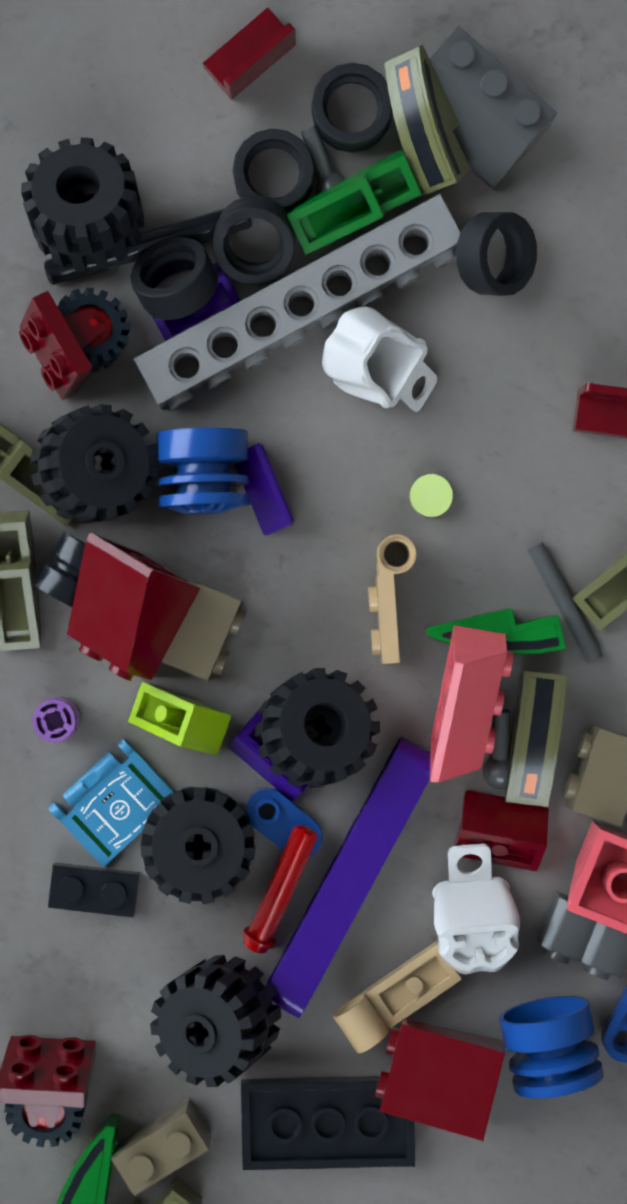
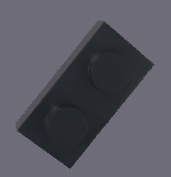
[48,862,140,918]

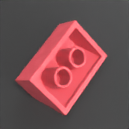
[430,625,513,783]
[566,820,627,934]

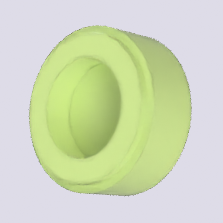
[409,474,453,518]

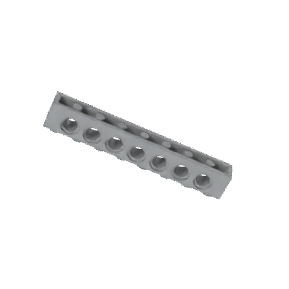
[134,194,461,411]

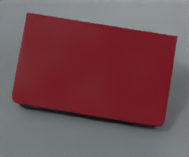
[203,7,296,100]
[572,383,627,439]
[454,790,549,872]

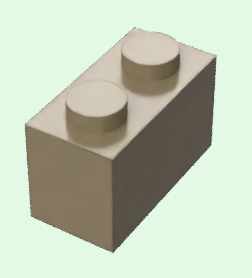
[162,581,247,681]
[563,725,627,827]
[111,1098,211,1196]

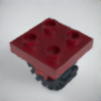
[19,287,130,400]
[0,1035,96,1147]

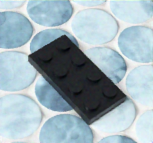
[241,1076,415,1170]

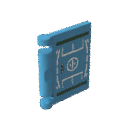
[48,738,175,867]

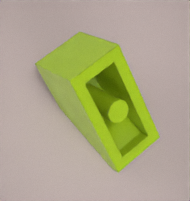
[128,682,232,756]

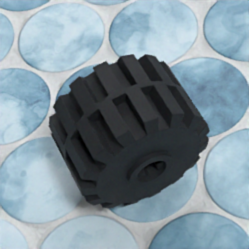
[21,137,144,272]
[30,404,159,524]
[255,668,380,789]
[140,786,256,904]
[150,955,281,1087]

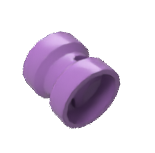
[32,697,81,743]

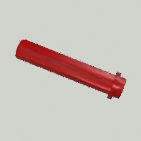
[243,824,317,954]

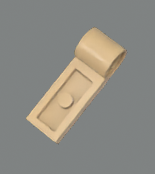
[368,534,417,664]
[333,941,462,1054]

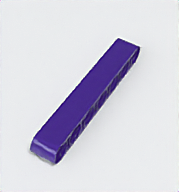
[265,737,430,1018]

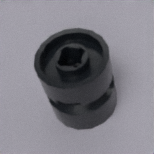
[33,532,85,607]

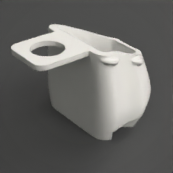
[322,307,437,412]
[432,844,520,974]

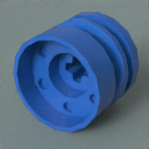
[156,428,250,514]
[499,996,604,1098]

